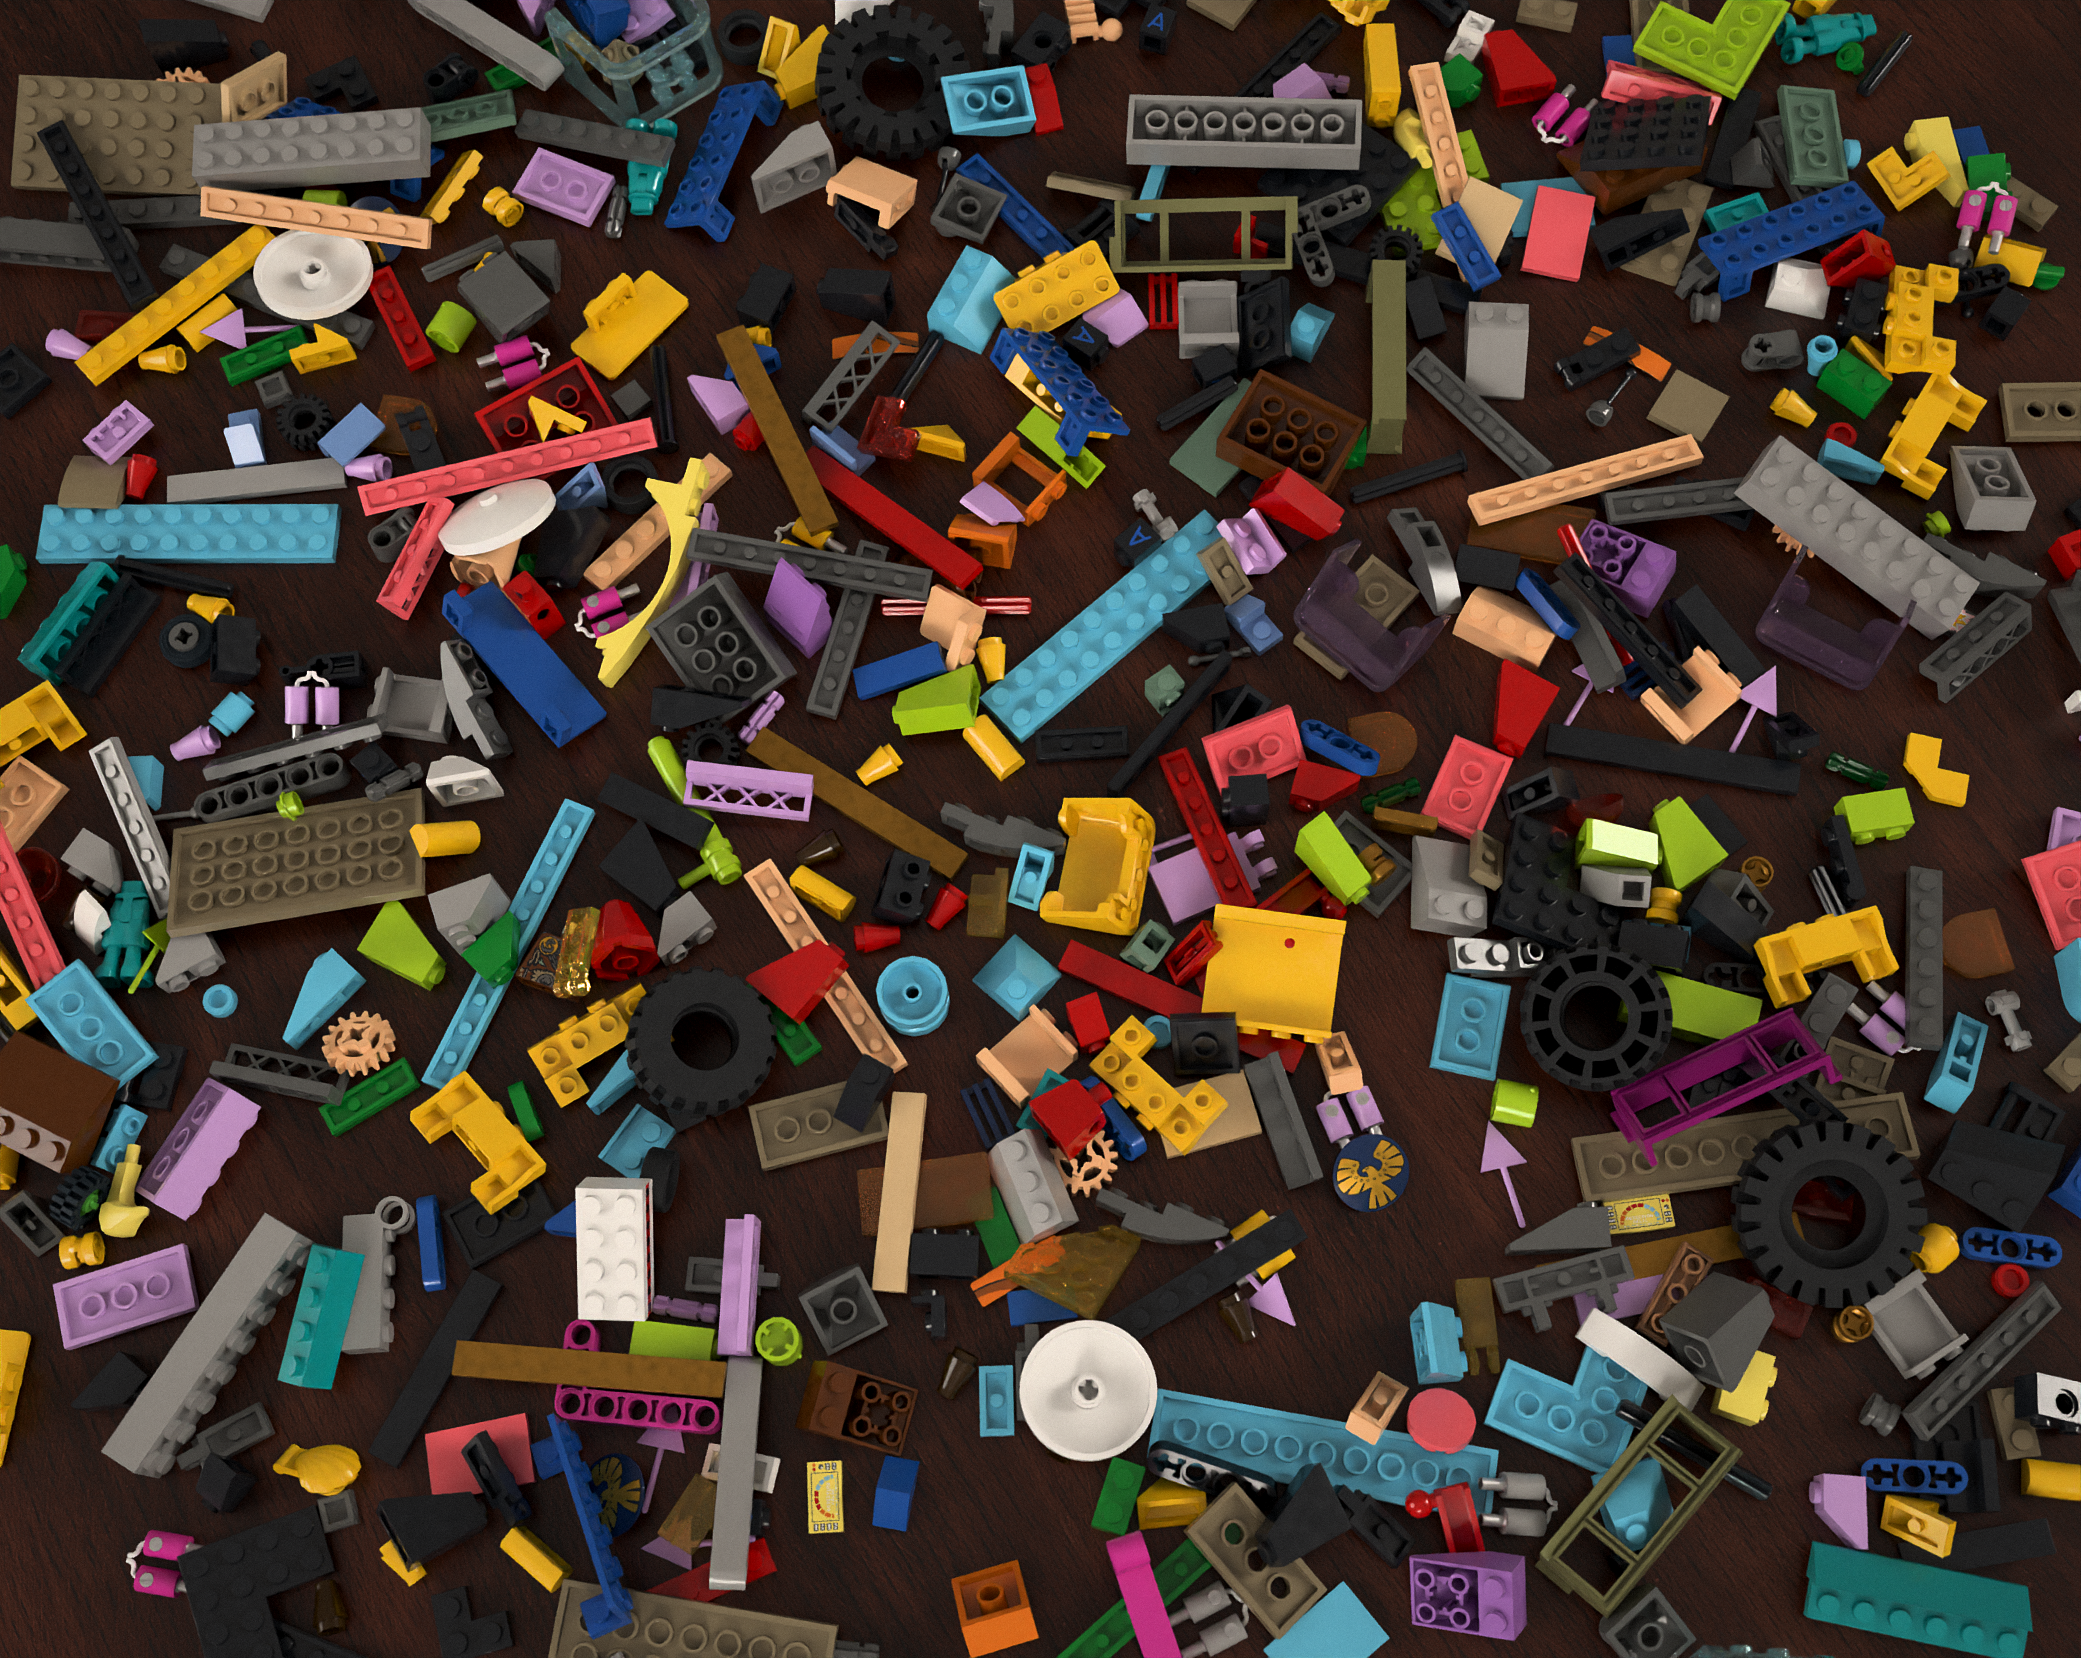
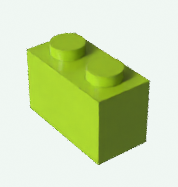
[1834,788,1915,845]

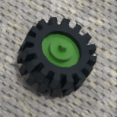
[49,1165,112,1231]

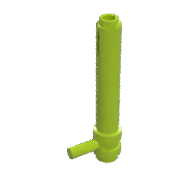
[648,736,742,890]

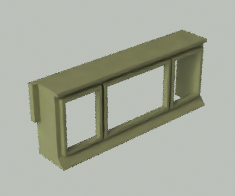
[1109,196,1298,273]
[1366,260,1407,454]
[1535,1394,1743,1619]

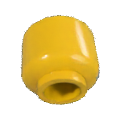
[1908,1223,1960,1274]

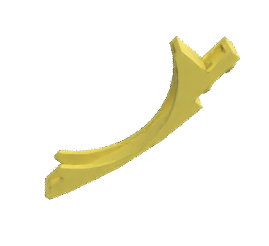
[595,457,710,688]

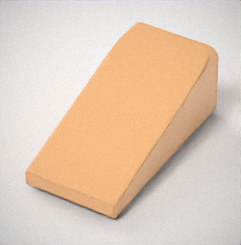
[1314,1031,1363,1095]
[1345,1371,1409,1445]

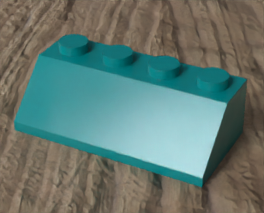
[17,562,129,687]
[278,1243,365,1390]

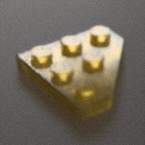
[1004,1224,1141,1320]

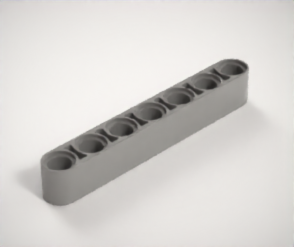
[408,0,565,91]
[709,1356,763,1591]

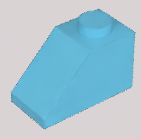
[1290,303,1335,363]

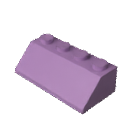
[135,1077,261,1221]

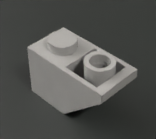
[60,828,124,896]
[1579,864,1652,908]
[657,891,717,966]
[155,931,226,994]

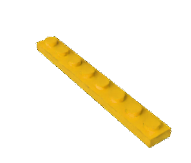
[75,224,276,386]

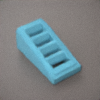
[1817,438,1885,485]
[586,1050,637,1115]

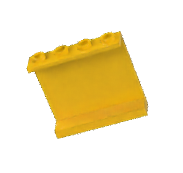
[1201,904,1346,1044]

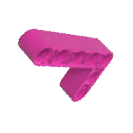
[554,1319,723,1435]
[1106,1530,1182,1658]

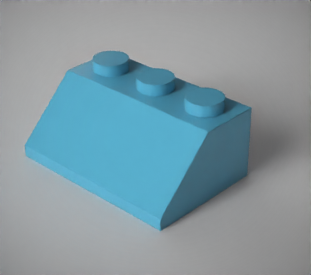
[927,245,1016,354]

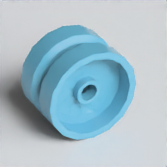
[876,956,950,1037]

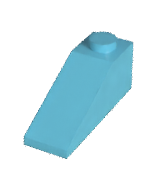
[282,948,366,1050]
[1923,1012,1989,1114]

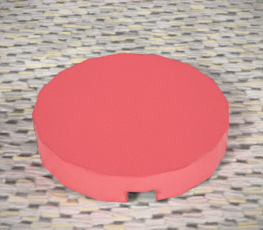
[1406,1388,1476,1454]

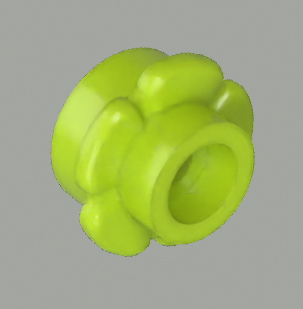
[1923,511,1951,538]
[276,791,304,821]

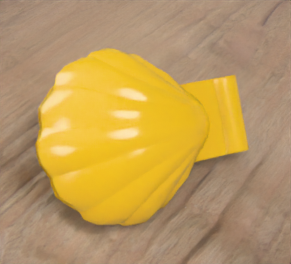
[273,1444,361,1496]

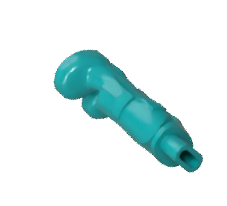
[1775,12,1877,64]
[625,118,678,215]
[93,881,154,989]

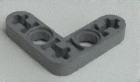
[1293,185,1371,287]

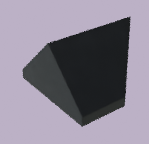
[1211,684,1273,733]

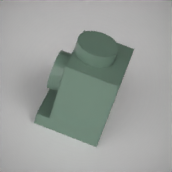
[1144,664,1185,718]
[1119,919,1175,973]

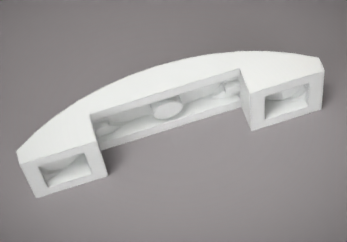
[1575,1308,1705,1412]

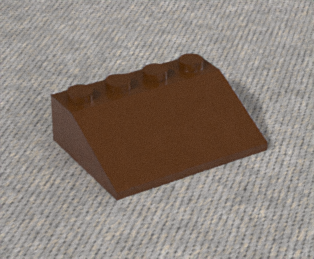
[1556,140,1708,216]
[1216,369,1367,497]
[0,1031,121,1173]

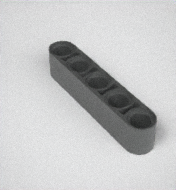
[194,753,352,823]

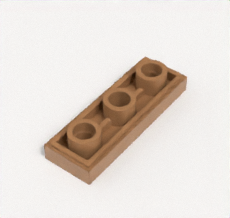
[1633,1241,1715,1347]

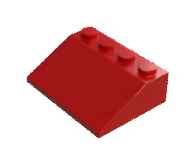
[474,356,618,480]

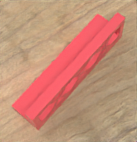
[1601,60,1722,126]
[376,498,455,620]

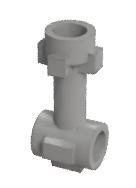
[1132,489,1179,543]
[1985,989,2032,1052]

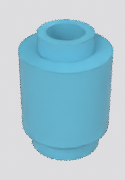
[208,691,255,737]

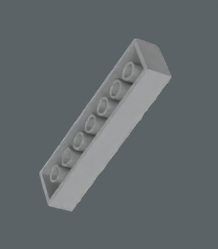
[1126,94,1362,170]
[192,107,431,191]
[1734,435,1980,640]
[101,1213,315,1478]

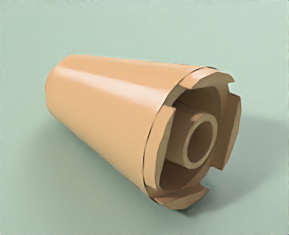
[450,537,522,592]

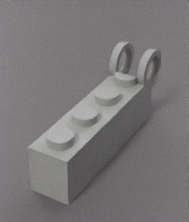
[341,1196,417,1354]

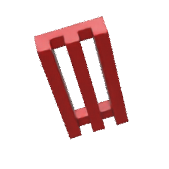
[1148,273,1179,329]
[1164,920,1223,986]

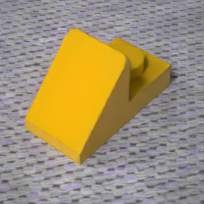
[289,323,357,374]
[528,395,587,443]
[1880,1494,1956,1558]

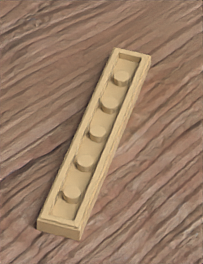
[872,1091,927,1294]

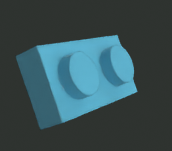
[979,1365,1015,1437]

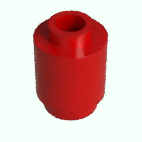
[732,410,764,451]

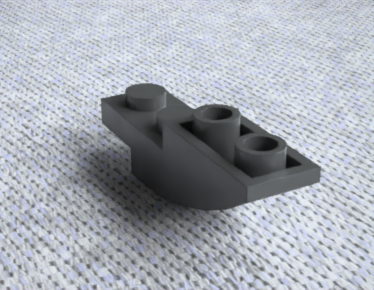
[979,0,1015,70]
[1387,507,1463,616]
[1923,533,2047,599]
[441,639,514,760]
[940,802,1066,858]
[1447,937,1559,978]
[1778,972,1859,1080]
[1096,1187,1229,1246]

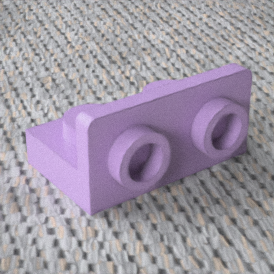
[83,400,154,466]
[1216,508,1286,575]

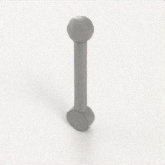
[152,807,200,821]

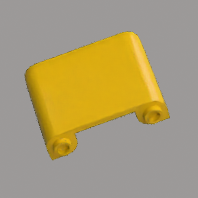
[1040,798,1156,936]

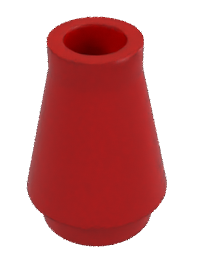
[125,454,158,500]
[924,882,968,931]
[853,922,900,953]

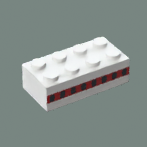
[575,1177,655,1321]

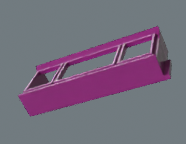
[1610,1007,1843,1167]

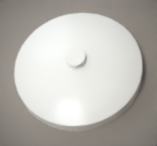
[253,229,373,320]
[438,479,556,556]
[1019,1320,1157,1462]

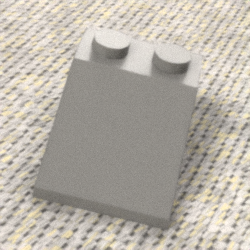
[751,121,837,213]
[1464,302,1529,400]
[1949,446,2037,532]
[1411,835,1487,938]

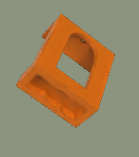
[972,431,1067,527]

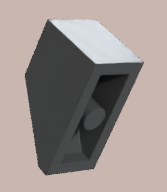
[1707,868,1774,927]

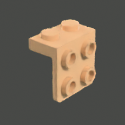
[920,584,987,672]

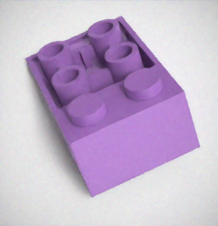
[1579,518,1676,618]
[763,558,834,659]
[1409,1551,1527,1641]

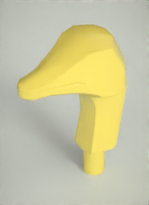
[1393,107,1433,169]
[99,1144,150,1238]

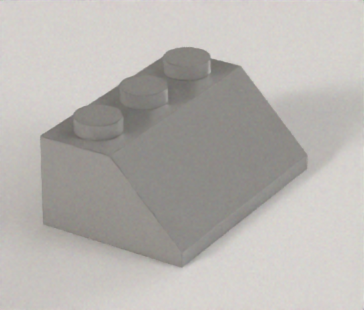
[428,873,512,958]
[985,1129,1079,1249]

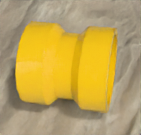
[483,187,524,227]
[1645,887,1683,925]
[59,1231,105,1270]

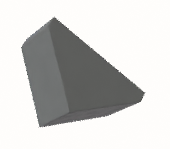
[1731,137,1775,188]
[510,239,561,294]
[0,1189,66,1257]

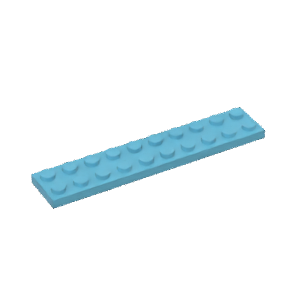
[36,504,342,564]
[979,509,1222,744]
[1147,1389,1499,1519]

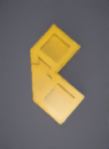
[1903,732,1969,808]

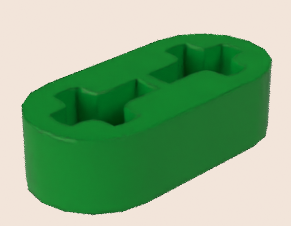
[507,1080,545,1142]

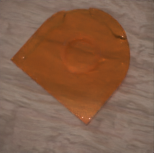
[369,394,437,455]
[1347,712,1417,779]
[1943,908,2015,978]

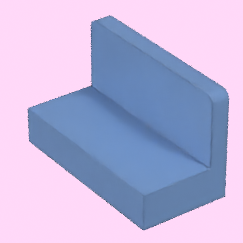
[317,403,386,467]
[809,420,876,477]

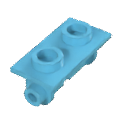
[90,1104,148,1174]

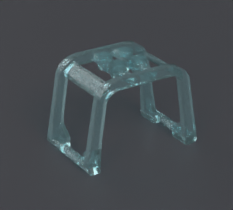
[544,0,724,128]

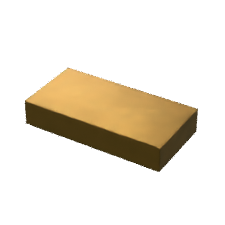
[1371,806,1438,838]

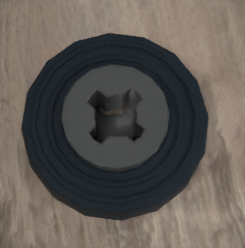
[159,614,211,668]

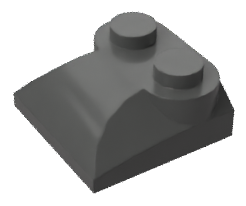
[930,173,1007,244]
[798,1263,889,1356]
[1599,1582,1696,1658]

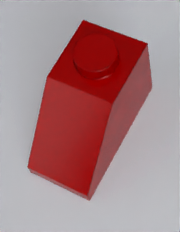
[1025,63,1063,136]
[1288,759,1361,812]
[1066,992,1111,1055]

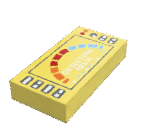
[1601,1194,1676,1236]
[807,1460,844,1534]

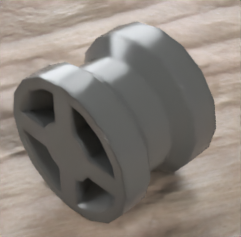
[1690,292,1721,323]
[1859,1392,1902,1437]

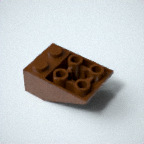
[794,1361,919,1457]

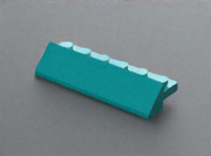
[1803,1540,2033,1658]

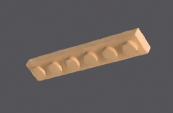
[583,453,733,591]

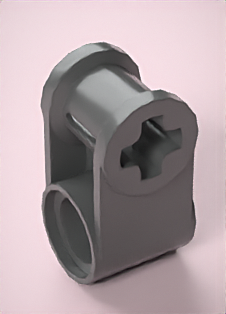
[1741,329,1804,372]
[368,507,417,563]

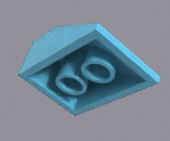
[940,65,1036,136]
[1409,1302,1468,1385]

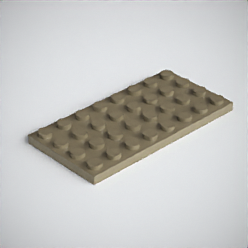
[11,75,222,197]
[166,788,425,938]
[548,1578,839,1658]

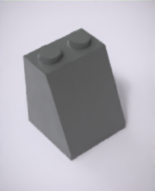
[458,251,550,344]
[1659,1271,1775,1393]

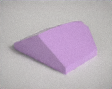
[1273,62,1332,99]
[1083,288,1149,348]
[960,481,1025,526]

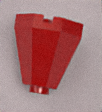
[589,899,660,982]

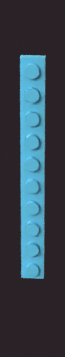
[421,798,596,1090]

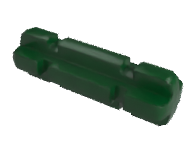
[1825,751,1889,790]
[1360,777,1421,814]

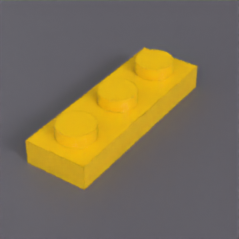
[419,149,483,225]

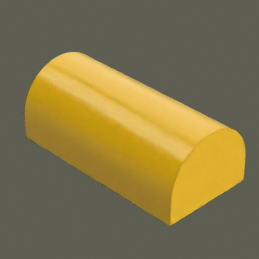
[176,293,238,353]
[963,714,1025,782]
[409,820,480,858]
[790,865,856,923]
[2021,1458,2081,1501]
[500,1526,574,1593]

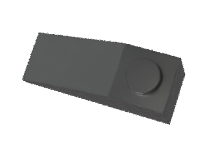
[1504,1202,1612,1256]

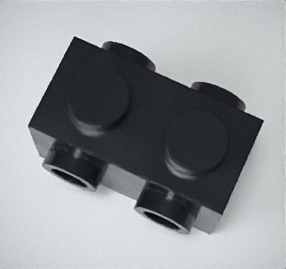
[1835,277,1887,348]
[871,849,932,928]

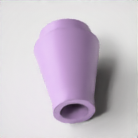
[45,329,94,360]
[345,454,393,482]
[170,725,221,761]

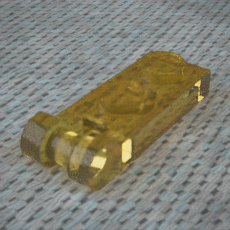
[553,907,601,998]

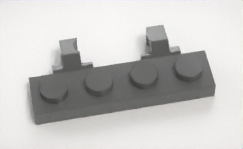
[1492,1245,1635,1333]

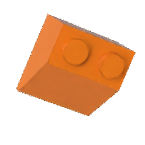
[948,513,1017,569]
[951,1559,1039,1658]

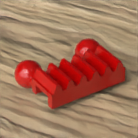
[1255,868,1347,948]
[1405,1481,1485,1570]

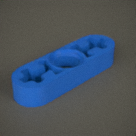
[1515,568,1581,640]
[1299,719,1380,776]
[1080,1076,1147,1161]
[416,1195,447,1292]
[1957,1227,2062,1269]
[1861,1458,1968,1495]

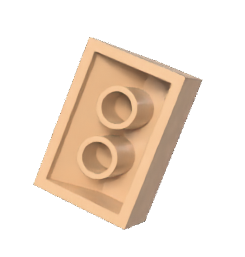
[1452,585,1557,674]

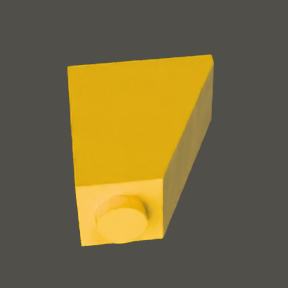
[774,24,829,109]

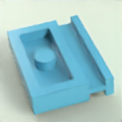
[598,1103,676,1178]

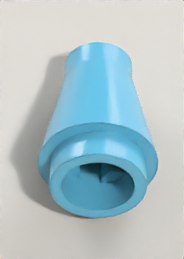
[1807,335,1838,376]

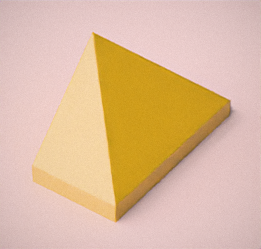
[757,16,801,79]
[1845,335,1893,382]
[907,425,967,462]
[1136,1477,1207,1530]

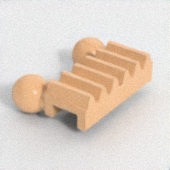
[1063,0,1123,44]

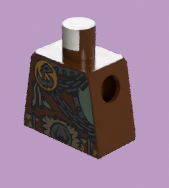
[515,922,590,1004]

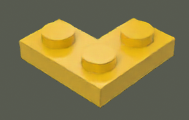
[1867,146,1951,212]

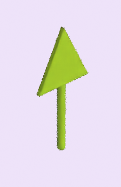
[128,918,171,994]

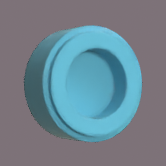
[1843,139,1861,169]
[203,984,238,1018]
[1144,1015,1172,1049]

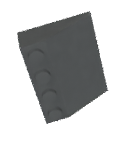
[645,572,797,726]

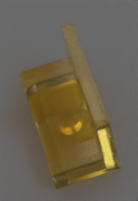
[966,868,1010,939]
[657,1473,717,1555]

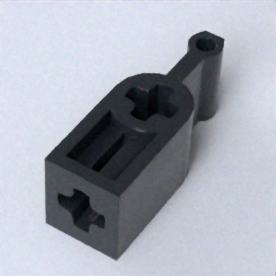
[279,650,368,690]

